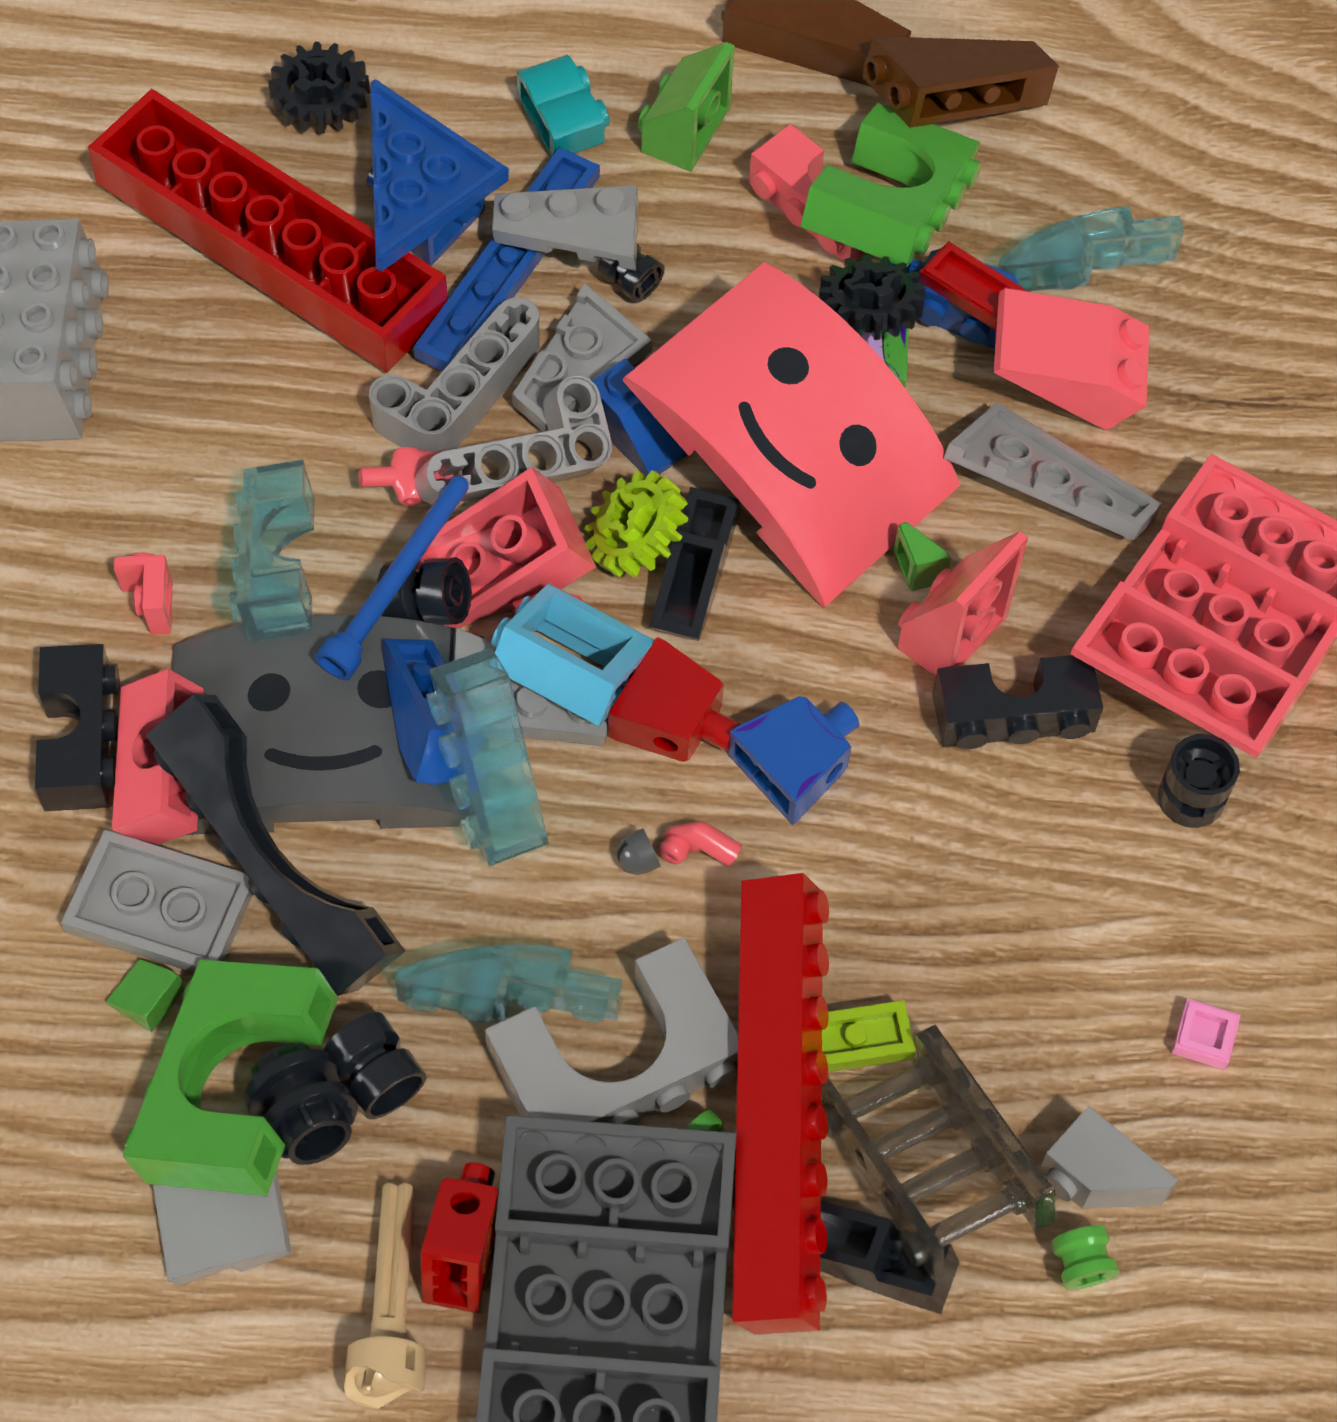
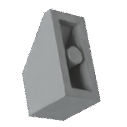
[1038,1106,1178,1209]

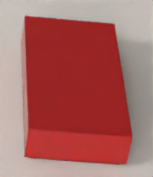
[919,241,1027,330]

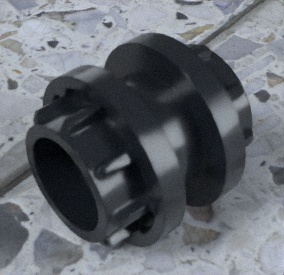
[244,1042,358,1165]

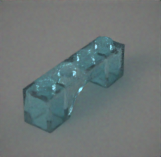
[230,460,315,642]

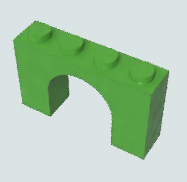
[800,102,981,267]
[123,960,338,1197]

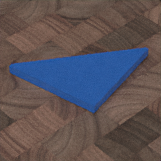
[370,79,509,272]

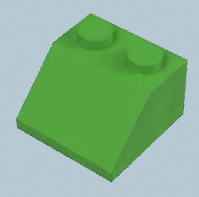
[637,42,735,172]

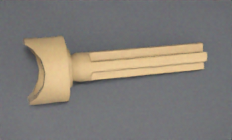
[344,1183,426,1409]

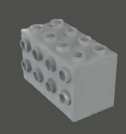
[0,219,109,441]

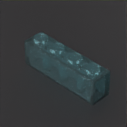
[427,648,549,867]

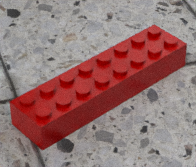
[88,88,448,373]

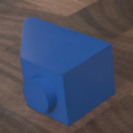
[592,358,687,477]

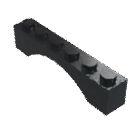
[146,694,406,996]

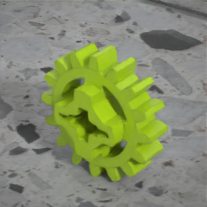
[585,470,688,577]

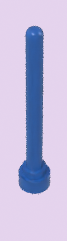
[314,475,469,681]

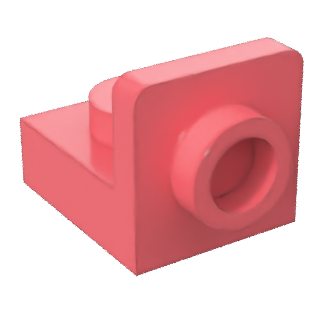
[114,552,173,635]

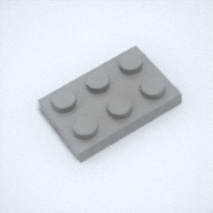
[61,829,254,973]

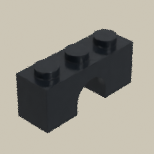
[35,644,120,812]
[932,655,1103,749]

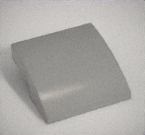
[153,1170,292,1286]

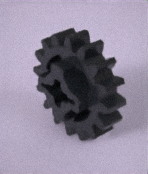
[268,41,370,134]
[819,255,926,340]

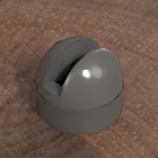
[617,828,661,875]

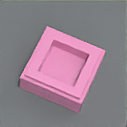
[1171,998,1241,1070]

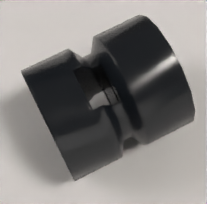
[377,557,472,625]
[1158,734,1240,828]
[323,1012,427,1120]

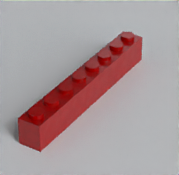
[733,873,829,1335]

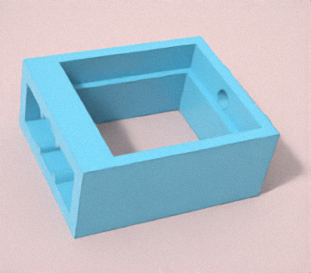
[490,583,655,726]

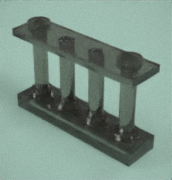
[821,1024,1055,1283]

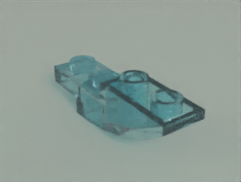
[998,206,1184,292]
[395,944,622,1023]

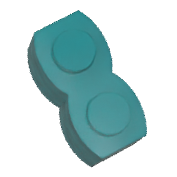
[517,54,609,157]

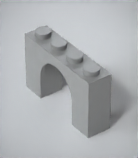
[485,937,738,1125]

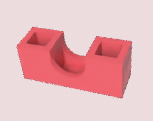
[749,124,865,262]
[112,669,204,845]

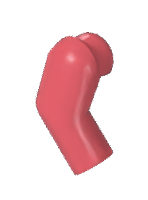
[659,821,742,867]

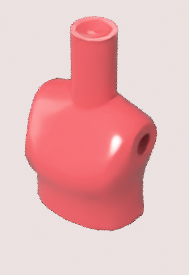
[358,447,454,506]

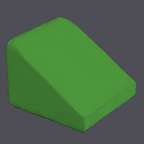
[893,522,951,591]
[106,959,185,1033]

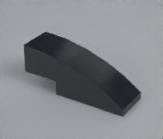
[649,487,741,641]
[820,1201,960,1314]

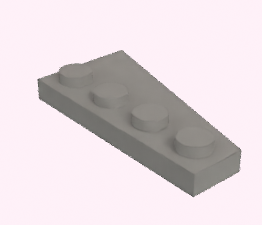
[944,402,1162,541]

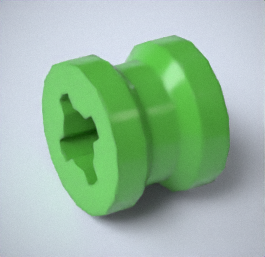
[1051,1225,1120,1290]

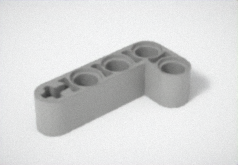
[369,298,540,451]
[414,375,612,505]

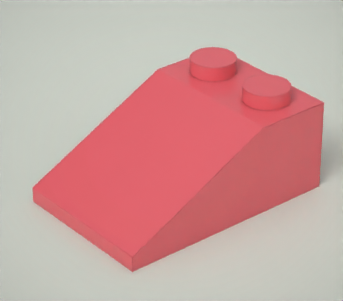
[994,288,1149,431]
[420,467,596,628]
[898,531,1028,677]

